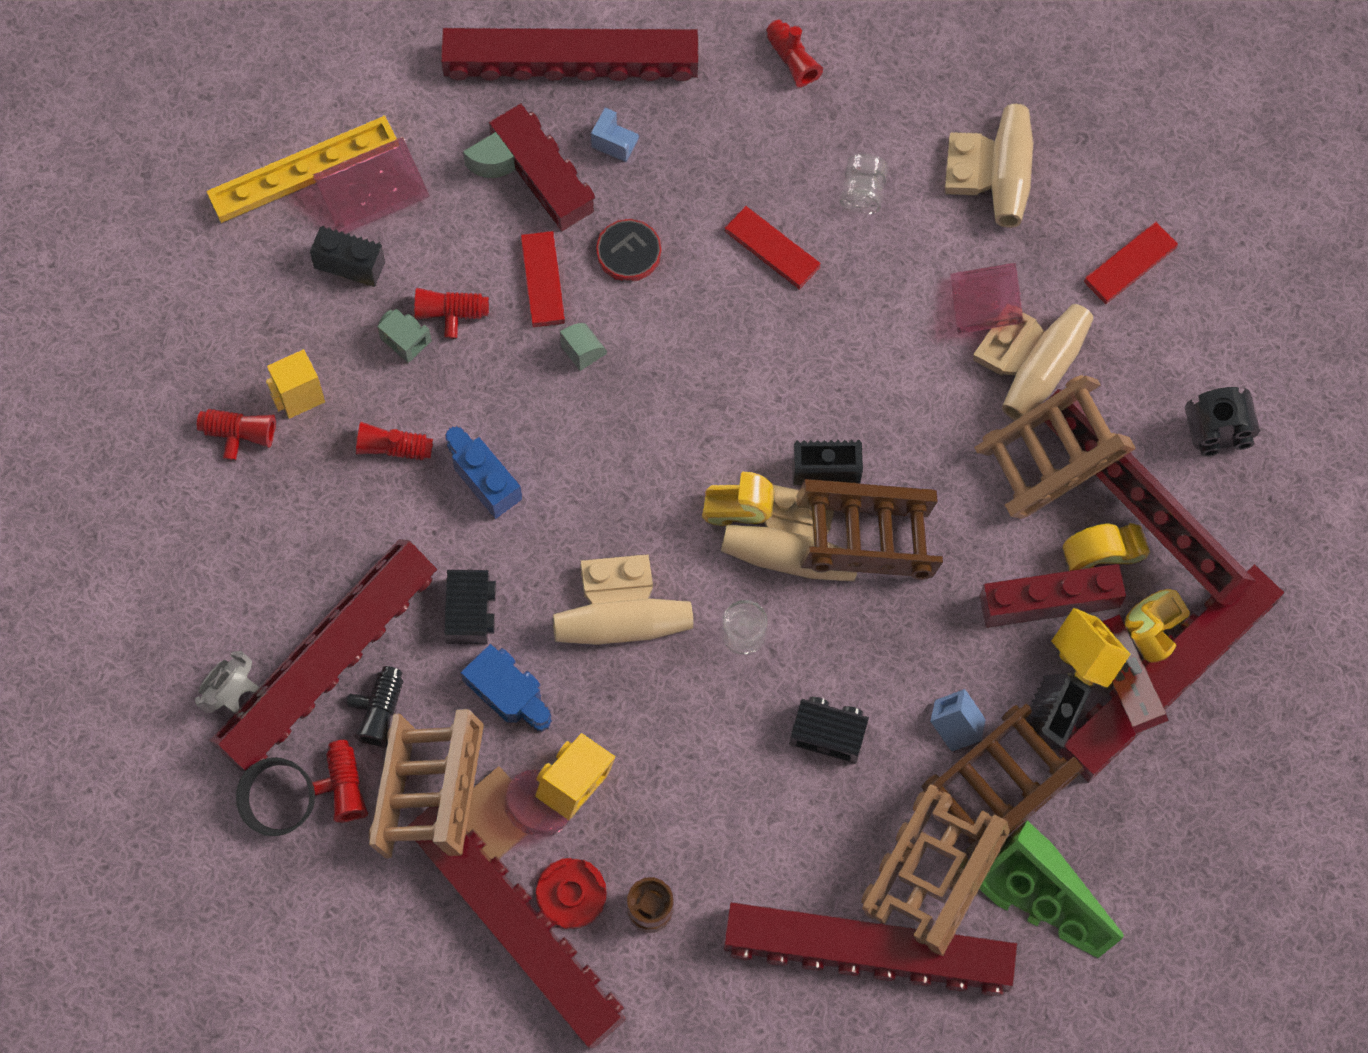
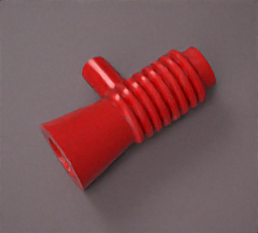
[766,20,823,88]
[414,287,489,339]
[197,409,276,460]
[356,422,433,461]
[312,740,369,823]

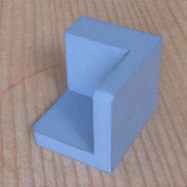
[591,108,639,162]
[930,689,985,751]

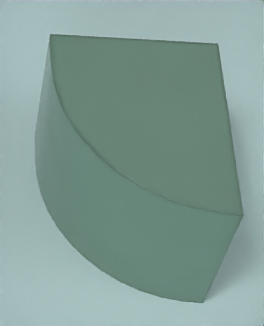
[463,132,515,178]
[560,323,607,371]

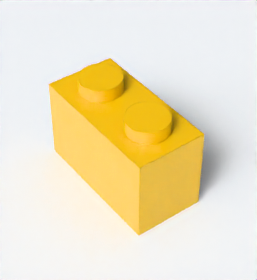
[265,349,325,419]
[1051,608,1131,688]
[535,733,615,820]

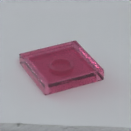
[951,262,1024,334]

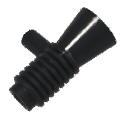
[347,666,404,748]

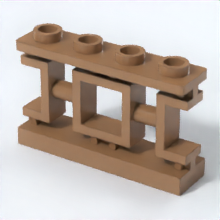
[861,784,1010,956]

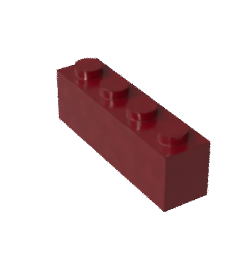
[489,103,595,232]
[979,564,1126,628]

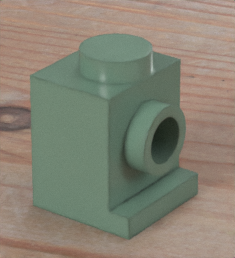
[377,309,431,363]

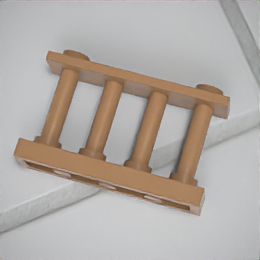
[974,375,1136,519]
[369,709,484,858]

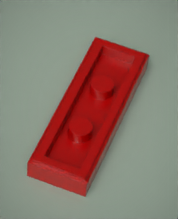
[725,206,821,290]
[1084,222,1178,305]
[521,231,565,327]

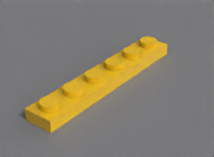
[206,116,399,223]

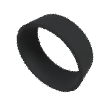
[236,757,315,836]

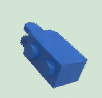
[461,644,552,732]

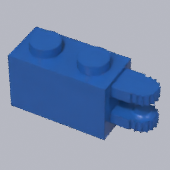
[445,426,522,519]

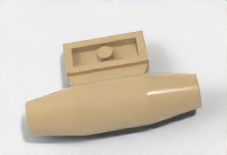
[945,104,1033,228]
[973,304,1094,420]
[721,484,857,582]
[553,554,693,645]

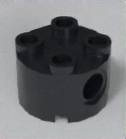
[1184,387,1260,457]

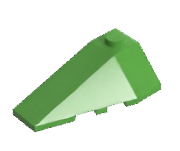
[979,820,1124,958]

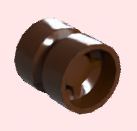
[627,877,674,933]

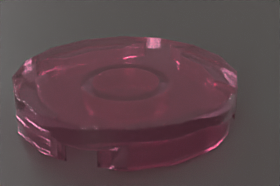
[504,769,570,837]

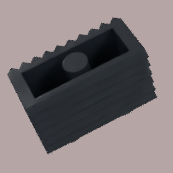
[310,225,385,287]
[792,439,863,485]
[444,569,496,644]
[1018,673,1091,750]
[789,696,869,764]

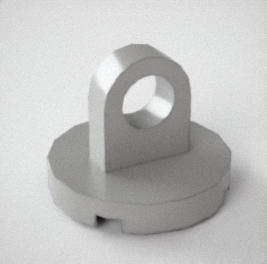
[195,651,259,714]

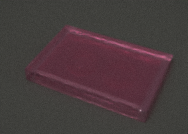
[313,137,430,234]

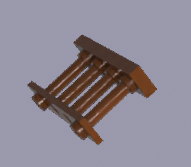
[796,479,943,580]
[921,703,1084,856]

